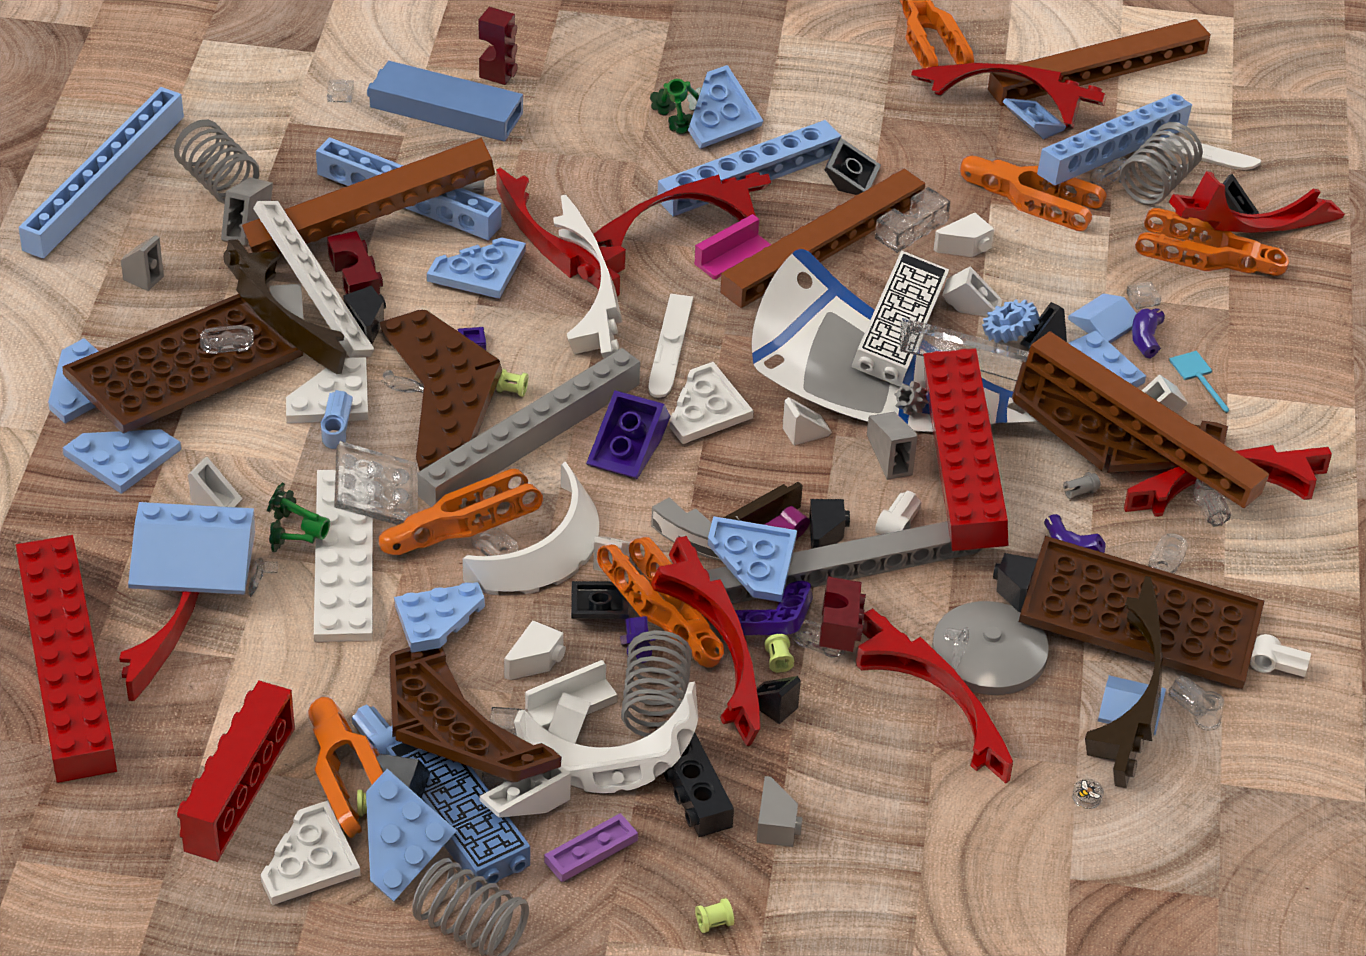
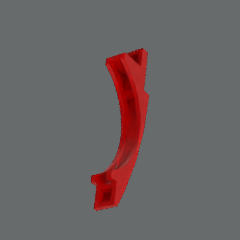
[911,63,1107,128]
[496,167,626,297]
[1169,171,1345,233]
[593,172,771,247]
[1124,445,1332,517]
[651,536,760,746]
[119,591,199,701]
[856,608,1013,784]

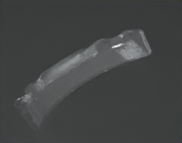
[900,318,1029,381]

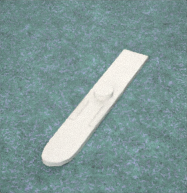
[1152,136,1261,170]
[648,294,693,398]

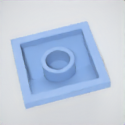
[1003,98,1066,140]
[1068,293,1137,343]
[1098,675,1166,735]

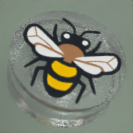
[1072,779,1104,809]

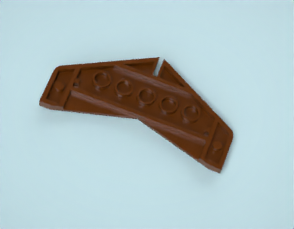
[379,309,502,471]
[1012,361,1228,473]
[389,647,562,782]

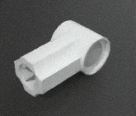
[875,490,921,535]
[1250,634,1311,677]

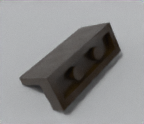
[723,482,803,525]

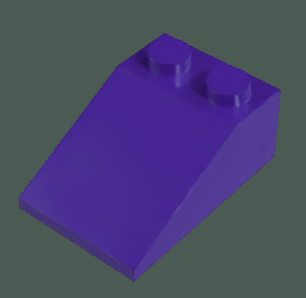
[586,390,671,479]

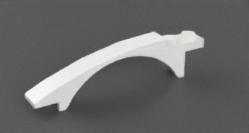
[553,195,622,359]

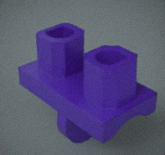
[620,616,656,663]

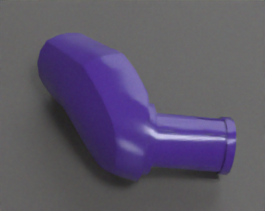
[1132,308,1165,359]
[1044,514,1106,553]

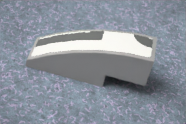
[651,497,721,561]

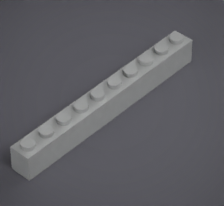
[417,348,640,507]

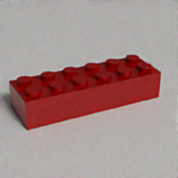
[177,680,295,862]

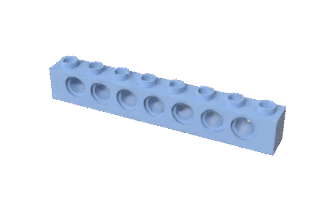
[1037,93,1192,185]
[657,120,841,216]
[316,137,502,241]

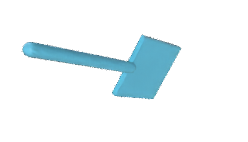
[1169,351,1229,413]

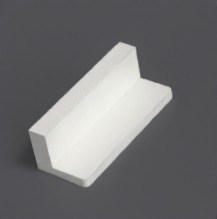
[525,660,617,731]

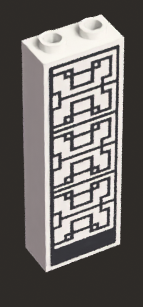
[851,250,949,386]

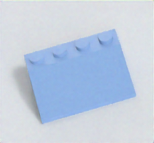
[128,502,255,595]

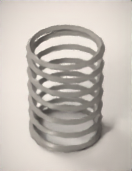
[174,119,260,204]
[1120,122,1203,205]
[621,630,692,737]
[412,858,529,956]

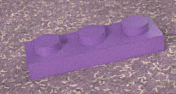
[544,813,638,882]

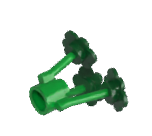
[650,79,702,134]
[267,482,330,552]

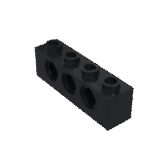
[655,729,734,837]

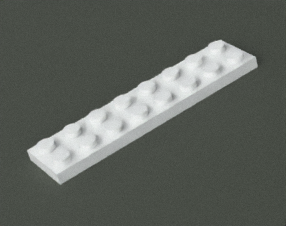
[314,469,373,642]

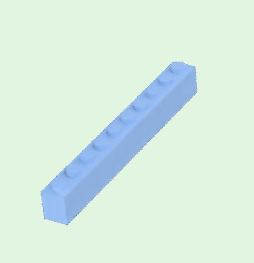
[18,87,184,259]

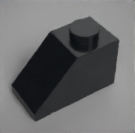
[343,286,386,344]
[809,499,850,549]
[993,553,1038,612]

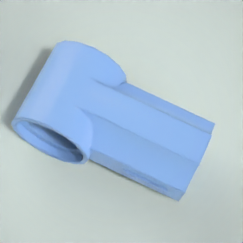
[321,390,353,449]
[352,704,398,755]

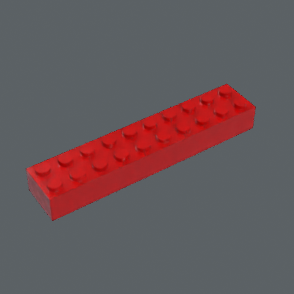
[923,348,1009,551]
[15,535,117,783]

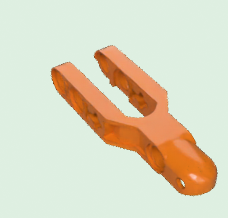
[899,0,974,69]
[960,155,1107,231]
[1135,208,1289,276]
[378,469,543,555]
[597,537,724,668]
[308,697,383,839]

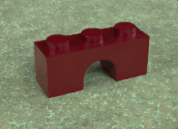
[478,6,518,85]
[327,230,383,295]
[819,577,866,652]

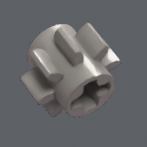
[894,381,929,416]

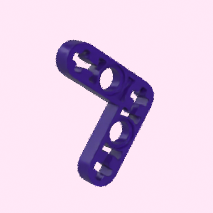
[735,581,813,635]

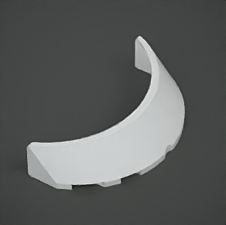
[463,462,599,595]
[514,681,698,793]

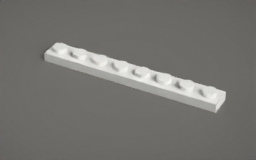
[253,201,375,358]

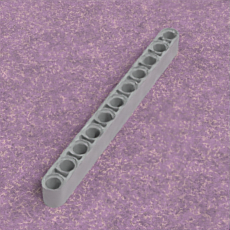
[707,521,983,604]

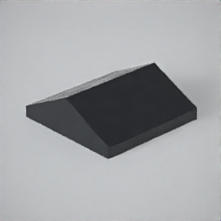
[824,138,881,195]
[571,581,629,619]

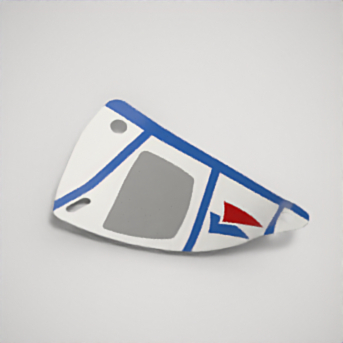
[752,249,1037,432]

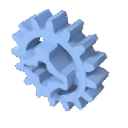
[982,300,1040,343]

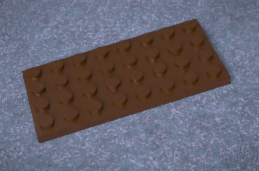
[62,294,303,434]
[1018,536,1265,689]

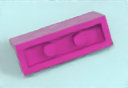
[694,214,771,280]

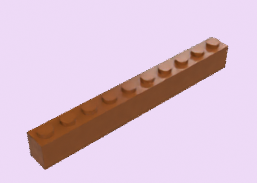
[988,19,1211,106]
[242,137,495,254]
[720,168,925,308]
[1025,331,1269,508]

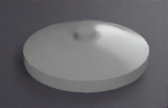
[932,601,1049,695]

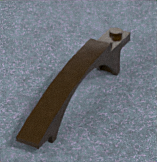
[223,239,347,374]
[1085,576,1163,788]

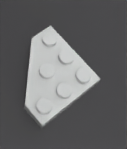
[286,357,368,423]
[669,362,753,444]
[261,800,361,905]

